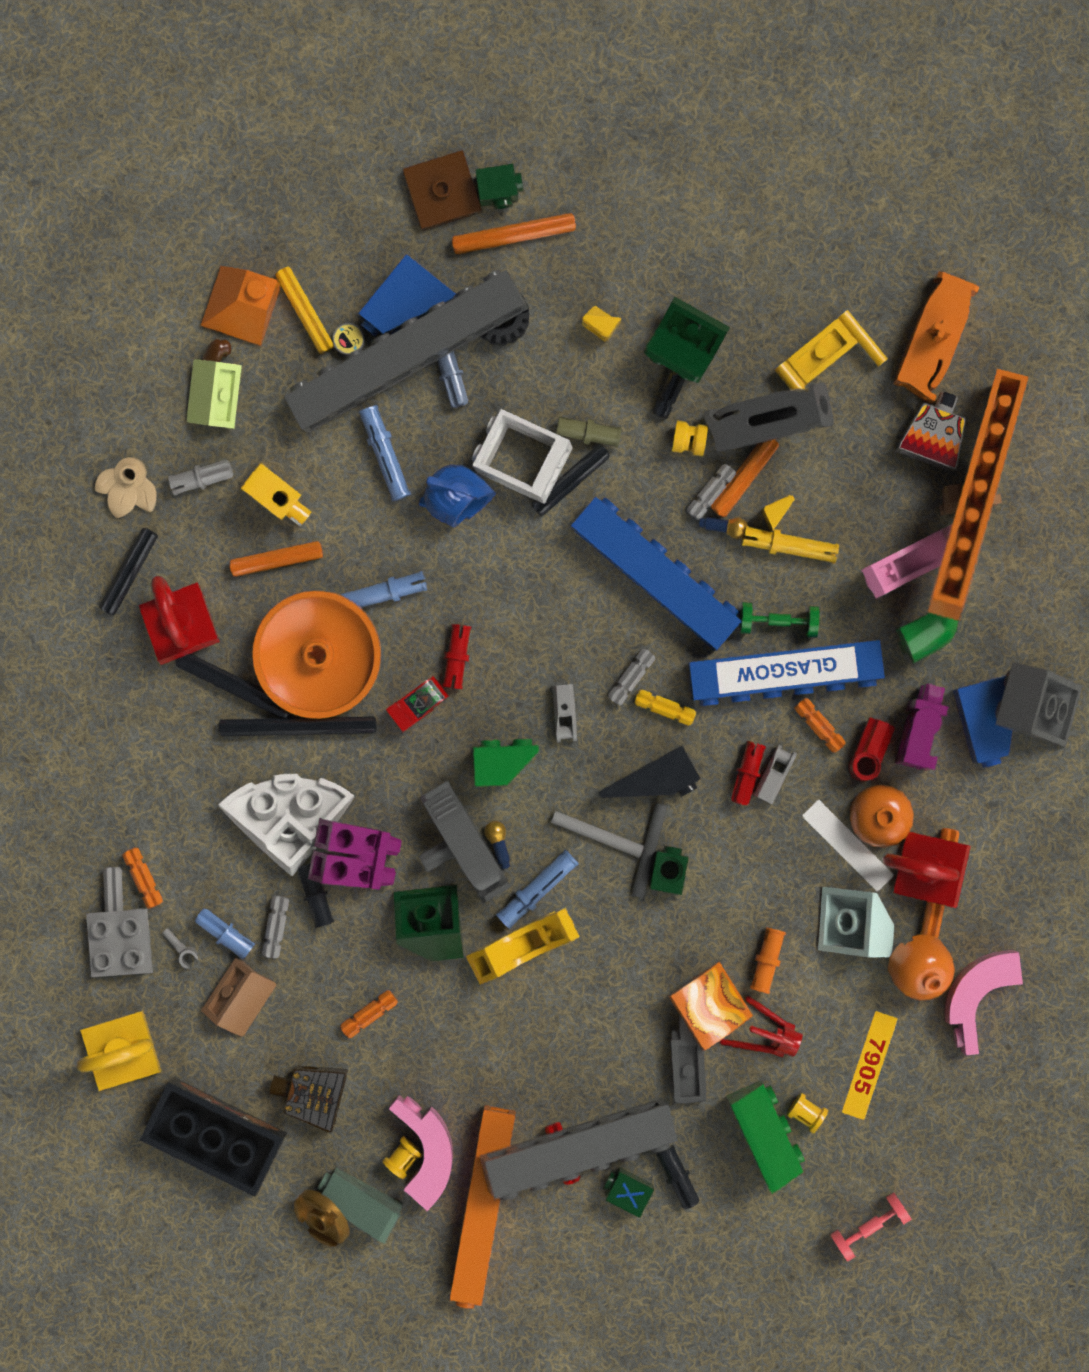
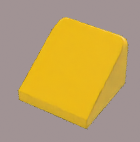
[761,495,795,532]

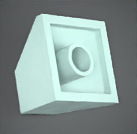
[818,887,894,957]

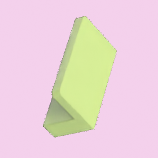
[187,359,242,428]

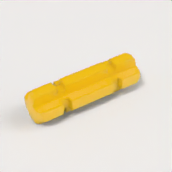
[634,689,696,726]

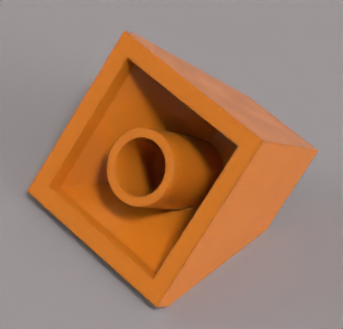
[201,266,281,346]

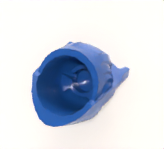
[419,464,496,528]

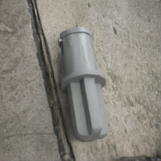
[168,460,233,495]

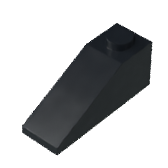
[598,746,701,798]

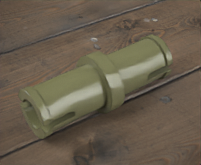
[556,416,622,448]

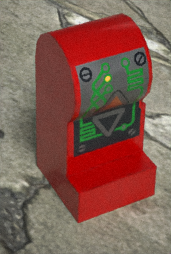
[385,676,449,733]

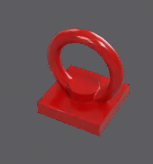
[138,576,220,665]
[883,831,971,908]

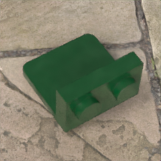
[643,297,730,383]

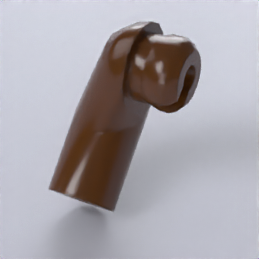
[202,339,232,362]

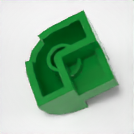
[896,612,958,664]

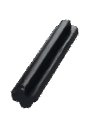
[532,444,610,516]
[99,528,158,615]

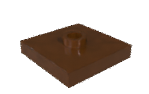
[403,150,482,231]

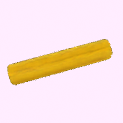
[275,267,334,354]

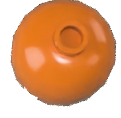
[850,785,914,848]
[888,935,955,1000]

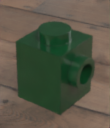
[476,164,523,209]

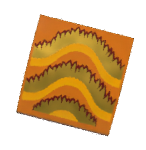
[669,962,753,1051]

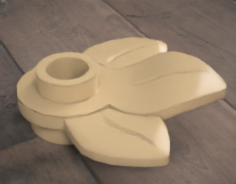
[95,457,157,518]

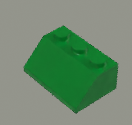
[727,1080,805,1194]

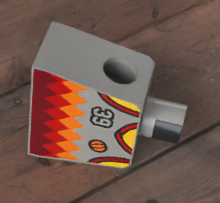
[895,391,965,472]

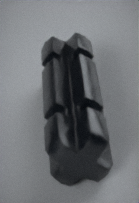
[653,370,685,419]

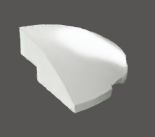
[219,774,355,876]

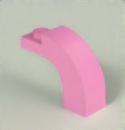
[862,524,953,598]
[945,950,1023,1055]
[389,1095,453,1211]

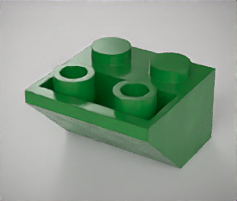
[474,739,539,786]

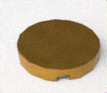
[294,1190,350,1247]

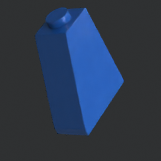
[358,254,457,337]
[953,676,1013,768]

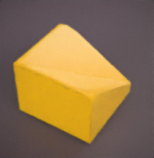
[582,306,621,342]

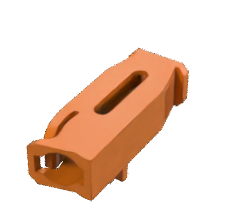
[893,271,979,404]

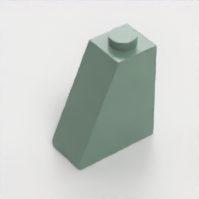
[317,1168,403,1244]

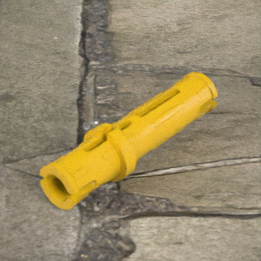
[741,526,839,564]

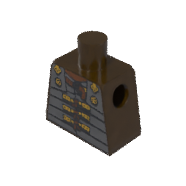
[269,1065,348,1133]

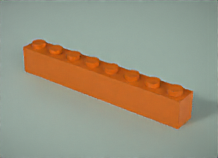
[928,368,1029,621]

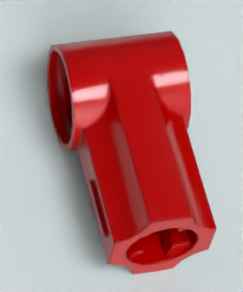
[848,717,895,781]

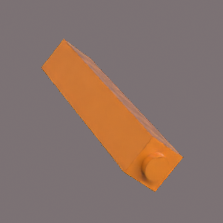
[450,1105,516,1309]

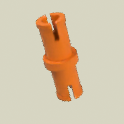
[750,927,786,994]

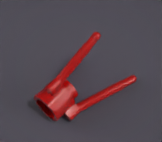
[719,996,803,1058]

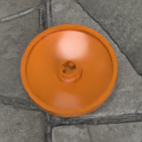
[253,590,381,719]

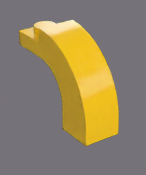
[466,908,580,985]

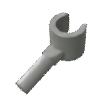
[162,928,198,969]

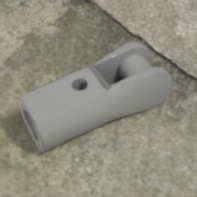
[552,684,577,743]
[753,744,797,805]

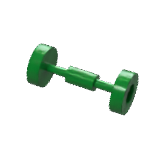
[740,602,820,638]

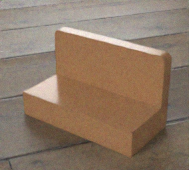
[201,957,276,1037]

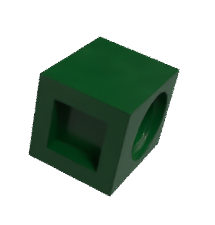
[649,846,689,895]

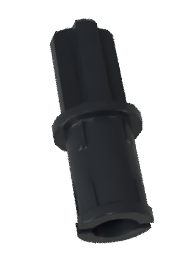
[298,863,334,928]
[656,1145,699,1209]

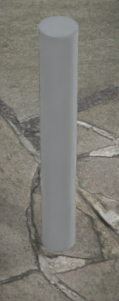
[551,811,644,858]

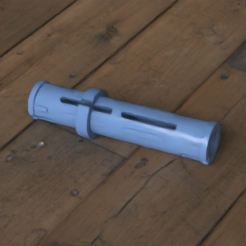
[358,405,411,502]
[340,571,428,608]
[496,849,579,929]

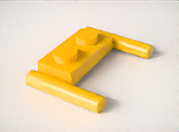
[775,310,888,390]

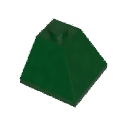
[394,885,464,961]

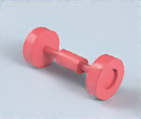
[830,1192,912,1262]

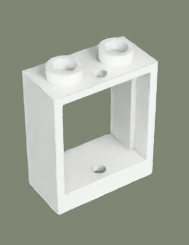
[472,409,572,504]

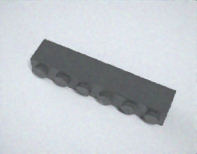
[479,1099,678,1201]

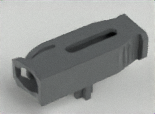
[704,382,834,452]
[418,780,510,903]

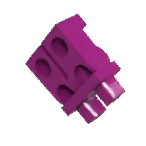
[895,683,948,771]
[308,818,402,890]

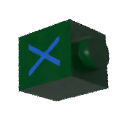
[603,1167,655,1218]

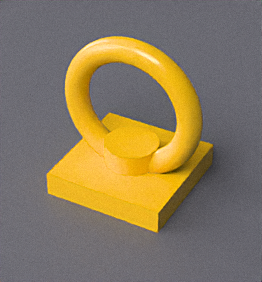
[77,1010,161,1091]

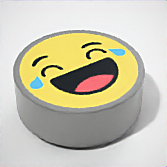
[333,323,365,356]

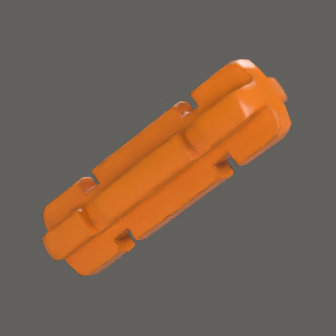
[794,698,846,753]
[122,848,163,909]
[340,990,398,1038]

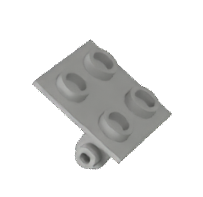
[86,908,153,977]

